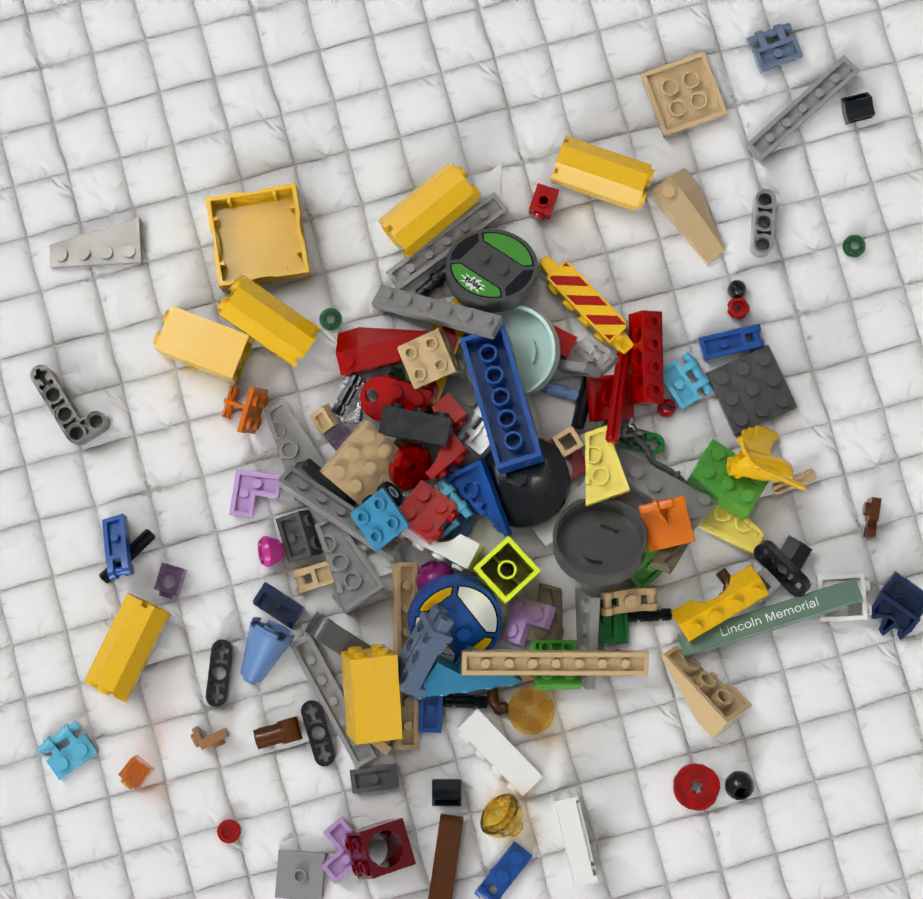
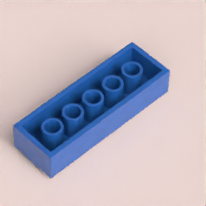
[460,325,545,475]

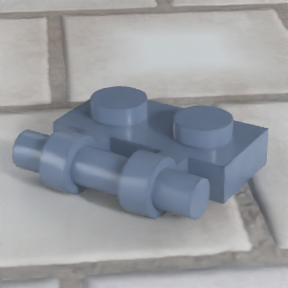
[747,23,804,73]

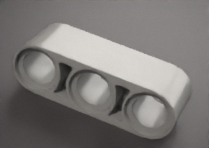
[750,189,776,258]

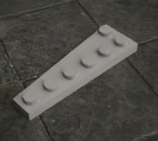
[580,445,718,532]

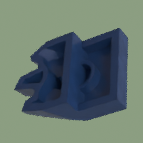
[871,571,923,640]

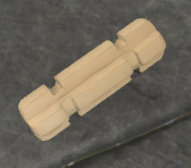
[772,468,817,495]

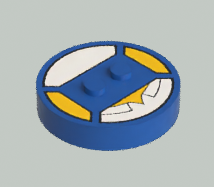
[407,574,502,663]

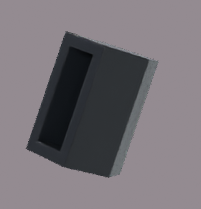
[841,92,875,125]
[774,535,812,570]
[432,779,461,806]

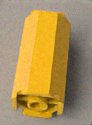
[550,136,655,212]
[378,163,481,258]
[216,276,321,367]
[85,593,171,702]

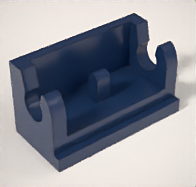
[253,582,305,629]

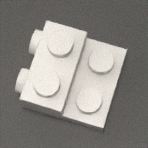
[817,573,872,622]

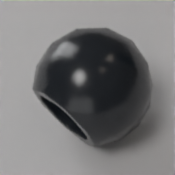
[725,771,754,800]

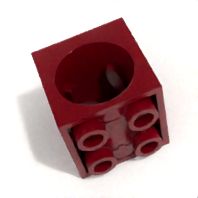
[344,818,416,879]

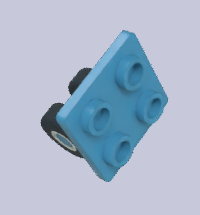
[351,481,410,551]

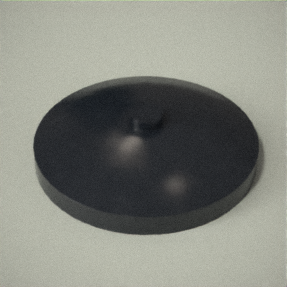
[484,438,570,528]

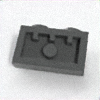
[276,510,322,563]

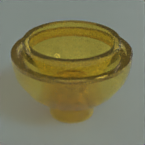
[480,794,523,838]

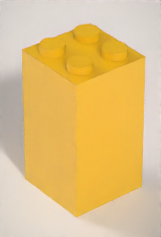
[153,306,254,384]
[341,644,403,745]

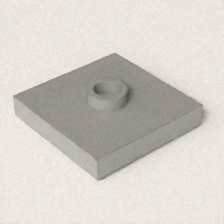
[275,849,326,899]

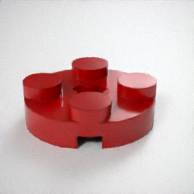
[388,443,431,491]
[673,763,720,811]

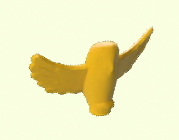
[727,425,807,491]

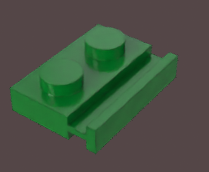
[598,596,628,643]

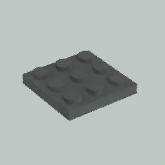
[706,345,797,436]

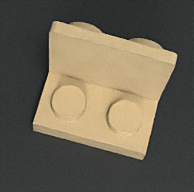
[397,329,462,389]

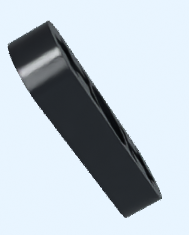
[754,540,811,597]
[206,639,233,707]
[301,700,336,766]

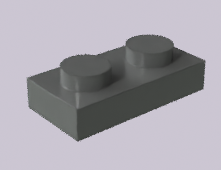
[349,763,399,794]

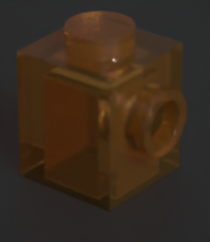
[118,755,155,789]

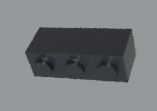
[378,403,455,448]

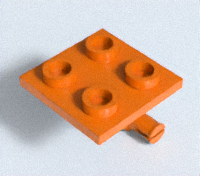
[221,385,269,434]
[639,495,696,552]

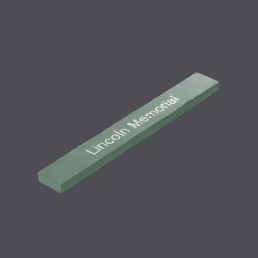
[677,578,863,659]

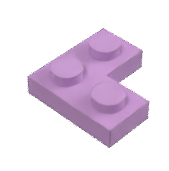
[229,469,281,518]
[501,595,556,646]
[320,817,371,884]

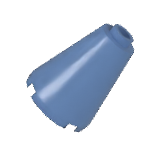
[240,617,295,685]

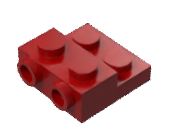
[399,480,459,545]

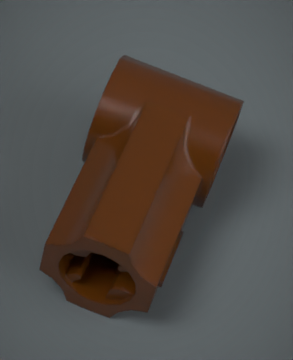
[253,716,303,750]

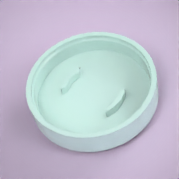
[471,305,560,396]

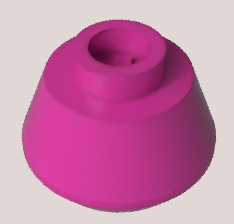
[258,536,285,567]

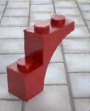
[425,392,470,481]

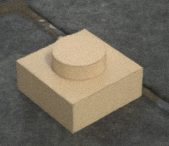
[310,403,339,435]
[371,740,393,755]

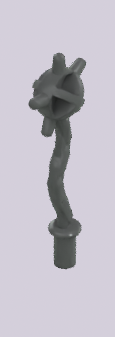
[619,416,686,483]

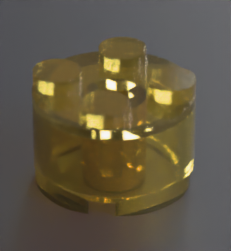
[507,687,555,735]

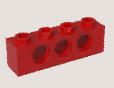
[628,310,664,406]

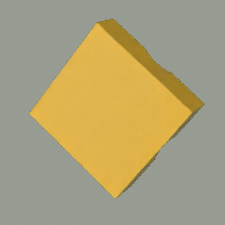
[205,183,311,291]

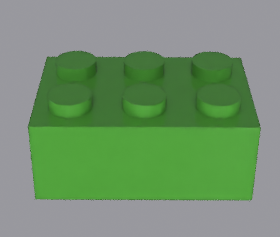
[685,439,769,521]

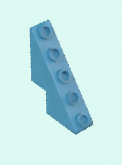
[412,645,523,700]

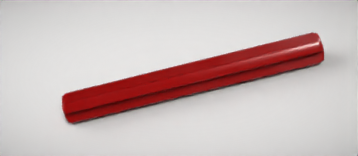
[605,351,630,444]

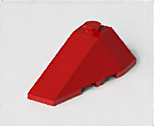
[336,327,429,377]

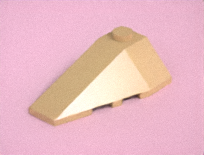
[650,168,725,265]
[661,646,752,739]

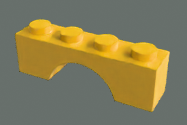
[671,565,769,642]

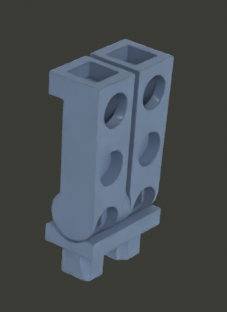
[398,604,454,699]

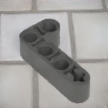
[30,365,110,446]
[304,611,371,655]

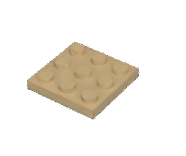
[640,51,728,138]
[320,418,413,505]

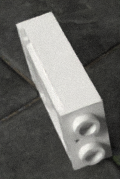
[553,790,598,887]

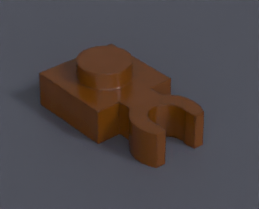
[862,497,882,538]

